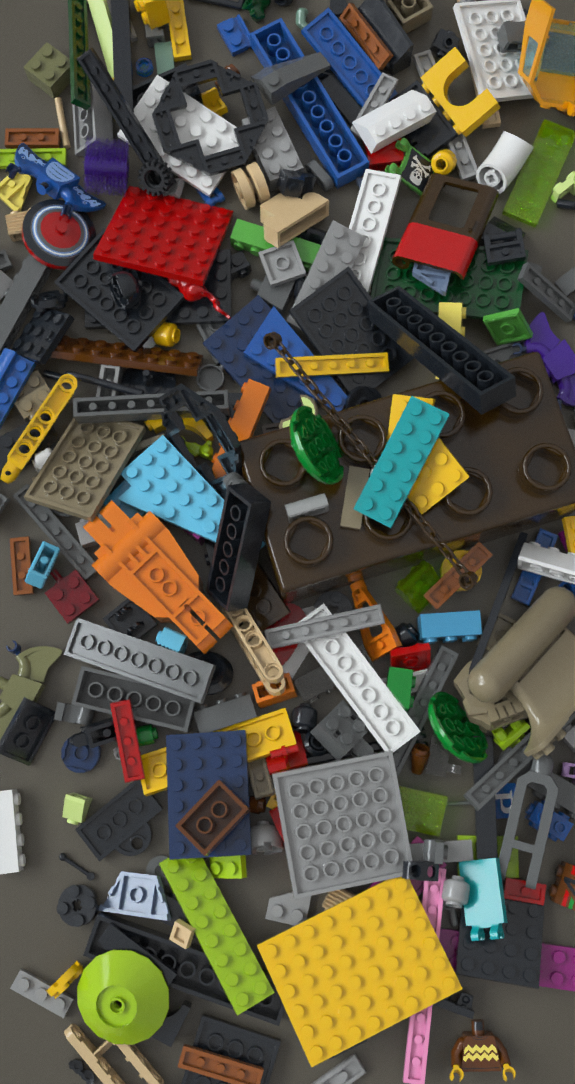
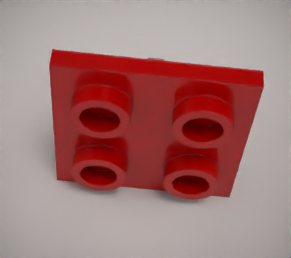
[265,730,308,775]

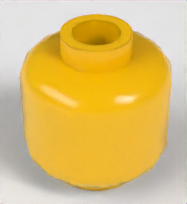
[431,149,457,175]
[152,322,180,347]

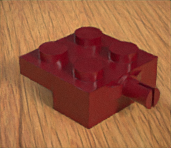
[45,569,100,624]

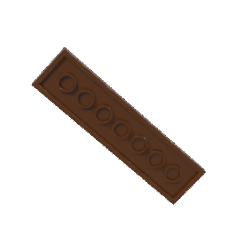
[50,335,203,377]

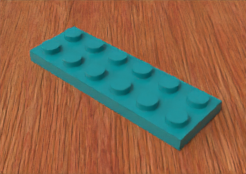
[353,396,450,529]

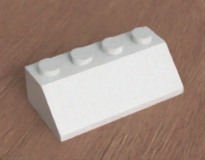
[352,90,437,154]
[518,542,575,585]

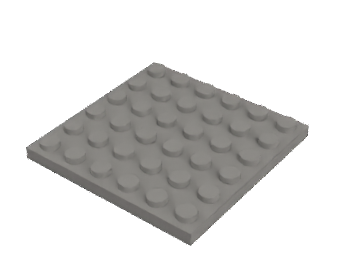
[272,750,413,899]

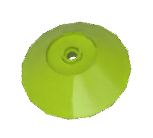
[77,950,169,1045]

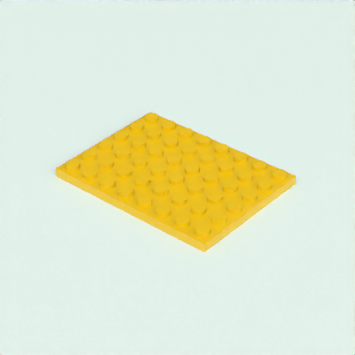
[257,877,463,1068]

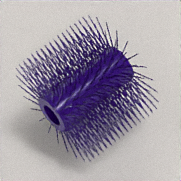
[83,136,130,197]

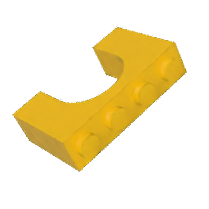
[420,47,501,137]

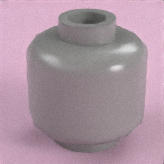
[442,875,470,908]

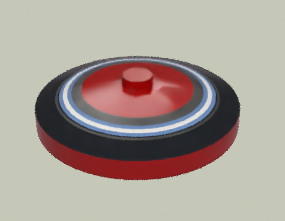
[22,199,96,270]

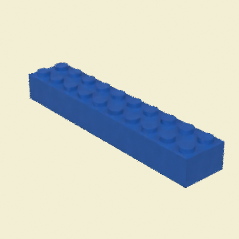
[250,18,369,189]

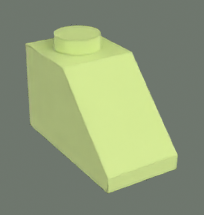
[62,793,93,825]

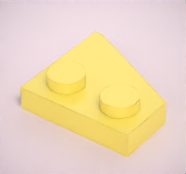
[0,172,33,212]

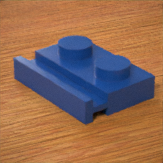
[217,14,251,57]

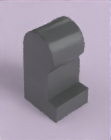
[145,24,165,48]
[54,702,95,725]

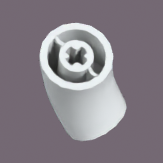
[476,131,534,194]

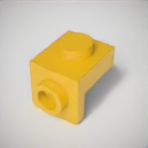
[201,87,228,116]

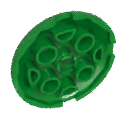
[289,406,344,485]
[428,692,488,764]

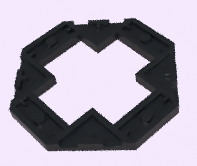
[152,59,269,176]
[159,383,243,498]

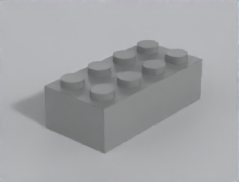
[242,106,304,191]

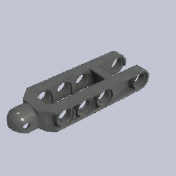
[499,754,559,890]

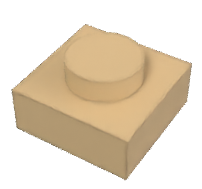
[169,919,196,949]

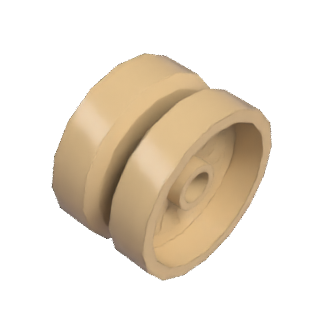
[231,162,270,210]

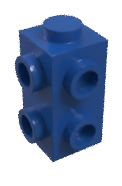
[525,800,574,842]

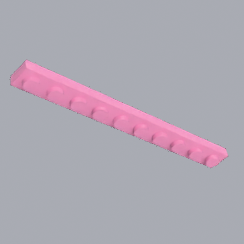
[403,866,446,1084]

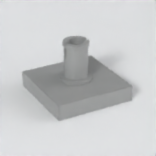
[258,240,306,288]

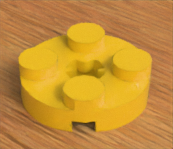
[46,960,84,999]

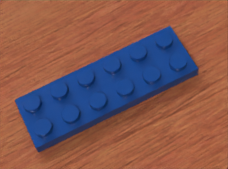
[301,7,397,108]

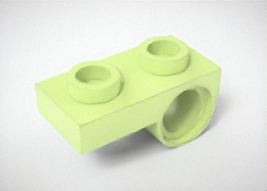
[551,171,575,203]

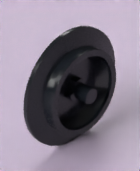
[121,368,176,395]
[188,651,233,695]

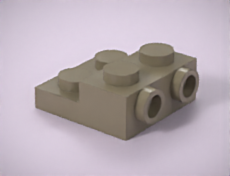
[14,370,51,422]

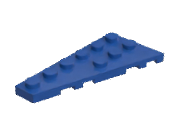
[243,306,347,412]

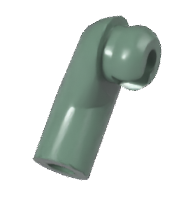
[296,8,308,30]

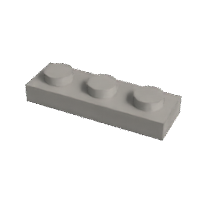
[10,968,75,1018]

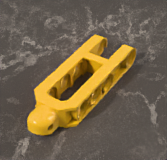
[0,374,77,484]

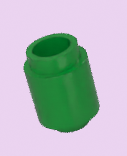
[136,724,159,747]

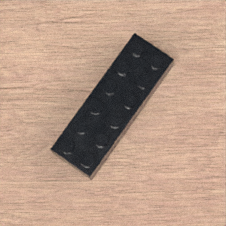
[206,483,271,612]

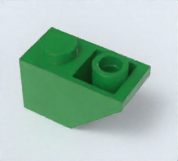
[386,667,416,713]

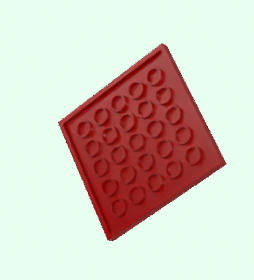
[93,186,233,287]

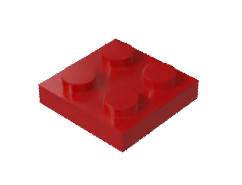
[390,643,431,672]

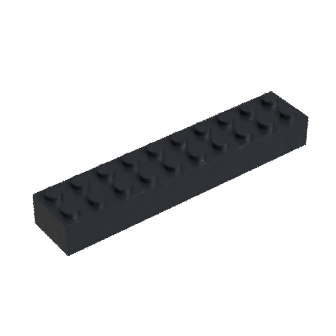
[367,286,516,415]
[83,911,285,1026]

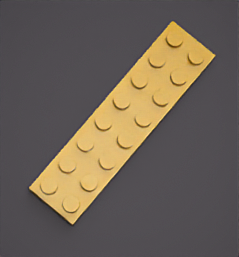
[141,708,297,796]

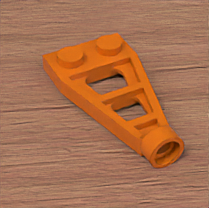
[350,580,402,662]

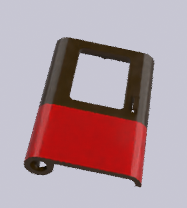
[392,173,499,280]

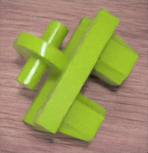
[491,719,531,751]

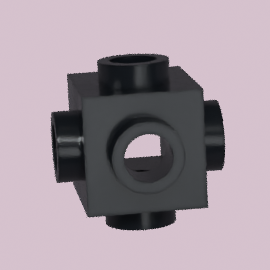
[429,28,460,59]

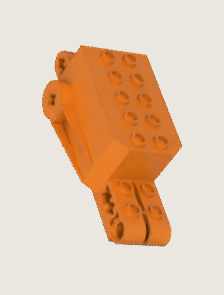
[83,500,234,654]

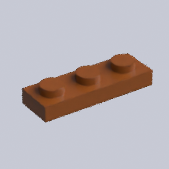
[5,128,60,149]
[10,536,34,596]

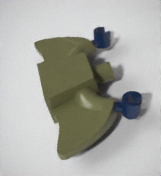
[0,641,63,740]

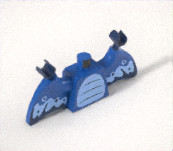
[5,143,106,219]

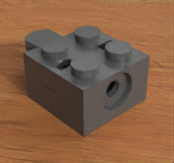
[310,700,374,761]

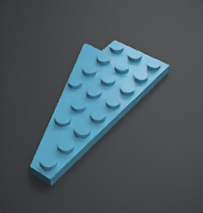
[118,435,265,548]

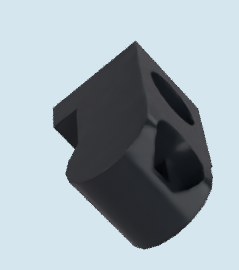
[402,860,439,881]

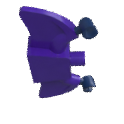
[512,312,575,409]

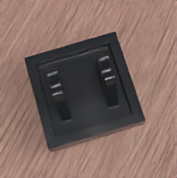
[102,598,158,639]

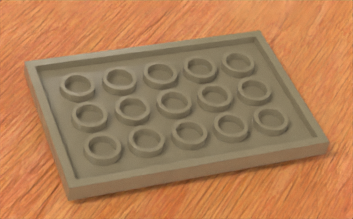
[24,418,146,522]

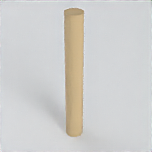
[54,97,71,149]

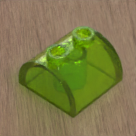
[395,560,440,614]

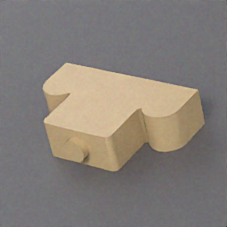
[260,192,329,248]

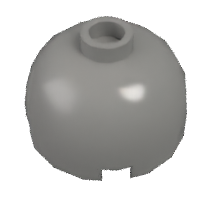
[251,821,284,855]

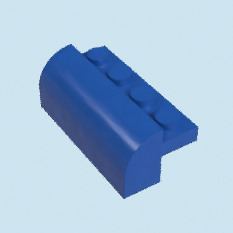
[0,348,36,429]

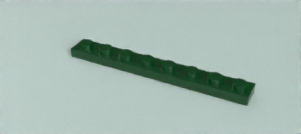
[68,0,91,110]

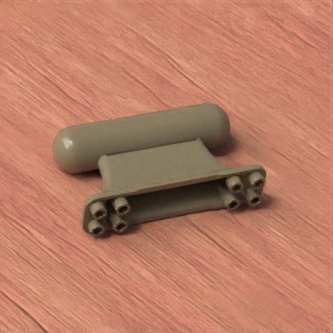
[467,586,575,760]

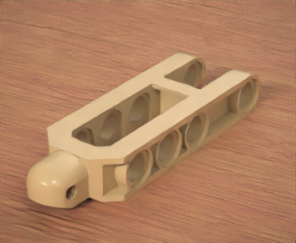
[220,605,286,696]
[64,1023,164,1084]

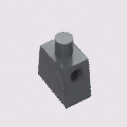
[250,276,296,317]

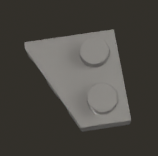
[265,891,311,926]

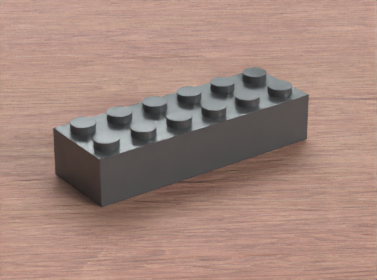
[71,666,197,732]

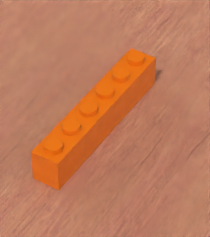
[212,379,271,478]

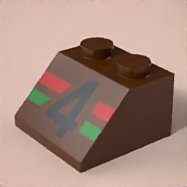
[549,861,575,911]

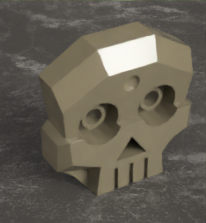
[453,661,528,733]

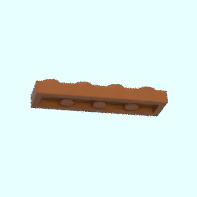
[339,3,394,70]
[423,541,493,610]
[178,1044,264,1084]

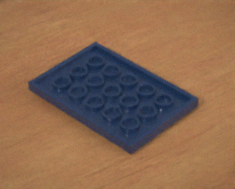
[203,295,331,423]
[166,730,252,860]

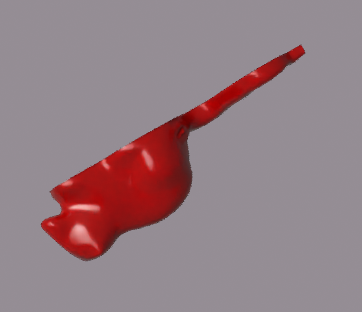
[168,278,231,320]

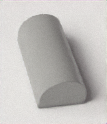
[284,493,329,523]

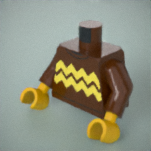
[449,1019,516,1082]

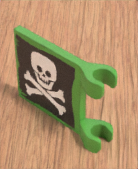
[385,138,434,196]

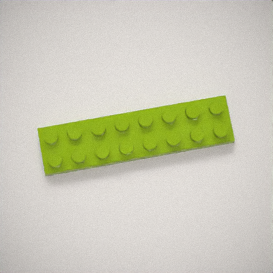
[159,858,274,1016]

